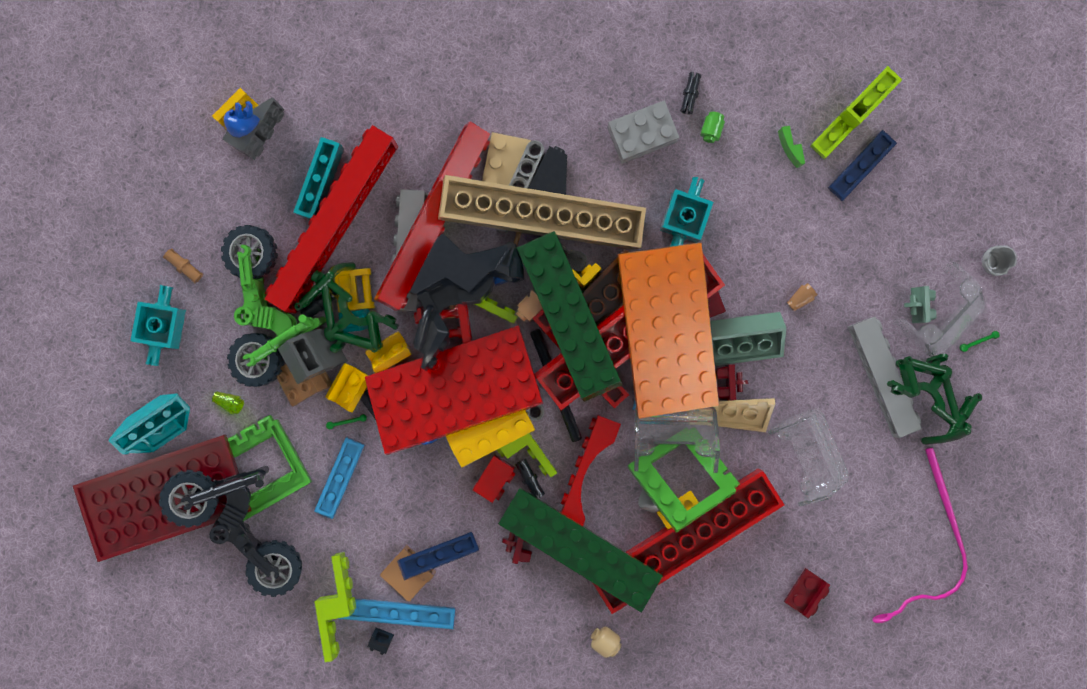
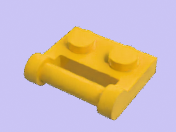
[335,268,375,312]

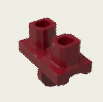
[715,364,749,401]
[502,532,532,564]

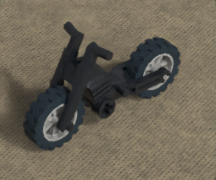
[159,466,302,597]

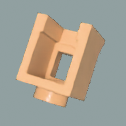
[516,290,543,322]

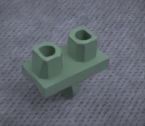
[904,286,937,323]

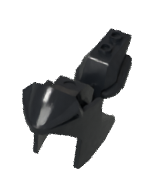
[410,234,524,371]

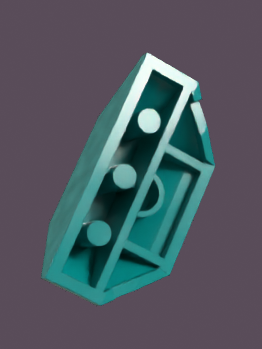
[109,393,190,455]

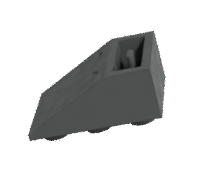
[222,97,284,160]
[278,327,348,384]

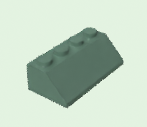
[710,312,786,366]

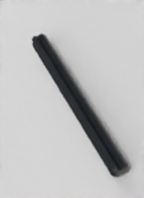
[530,329,582,442]

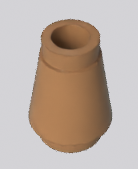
[787,283,818,312]

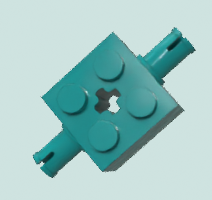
[660,177,714,247]
[130,285,186,366]

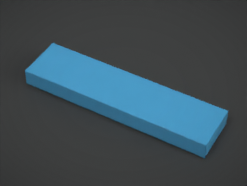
[314,437,365,519]

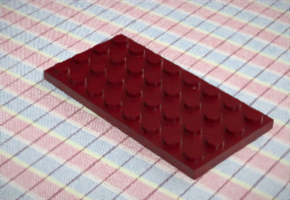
[73,434,251,562]

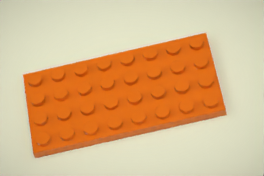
[618,243,719,418]

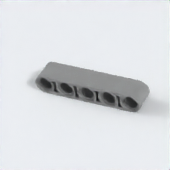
[495,140,544,234]

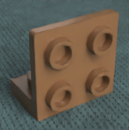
[276,364,332,407]
[380,545,436,601]

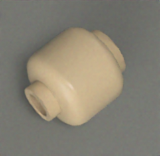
[591,626,621,658]

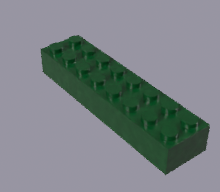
[517,231,622,402]
[498,488,663,613]

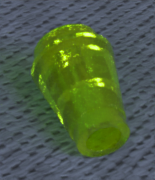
[212,391,244,414]

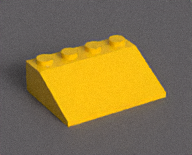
[446,409,535,468]

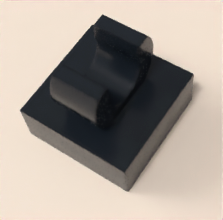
[367,627,394,655]

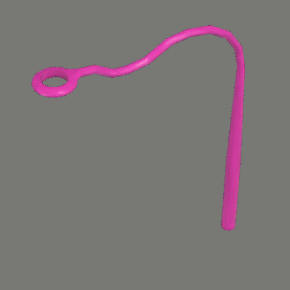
[872,447,968,623]

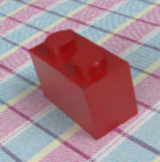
[473,455,516,503]

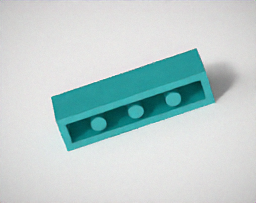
[293,137,344,220]

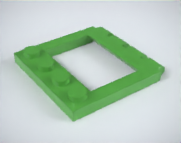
[228,415,312,521]
[628,427,740,533]

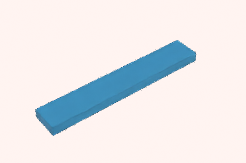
[337,599,456,629]

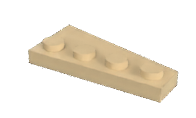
[482,132,531,185]
[686,398,775,432]

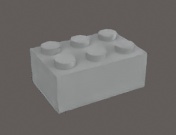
[607,100,679,164]

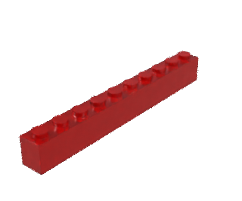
[374,121,490,311]

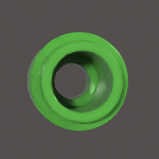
[700,112,725,143]

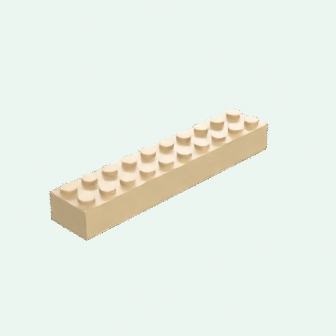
[438,175,646,250]

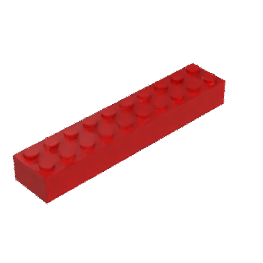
[265,125,399,314]
[534,254,725,410]
[593,468,785,614]

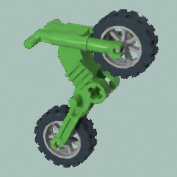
[221,225,326,387]

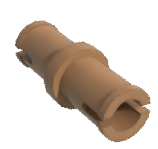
[163,248,203,283]

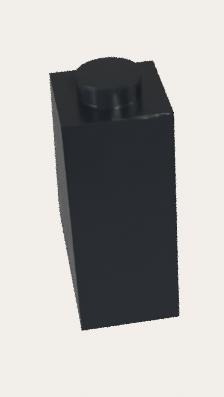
[528,146,567,195]

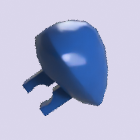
[224,101,260,138]

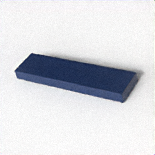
[828,130,897,201]
[397,532,479,581]

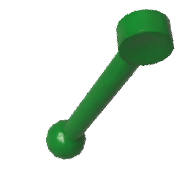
[959,331,1000,352]
[326,414,367,429]

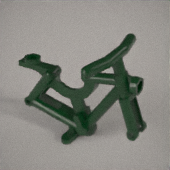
[294,262,399,353]
[887,353,982,445]

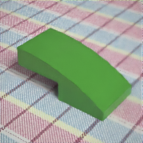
[778,126,805,168]

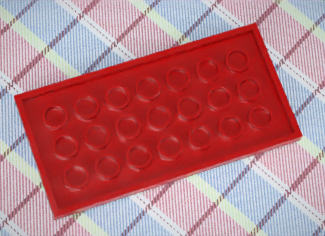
[365,325,544,455]

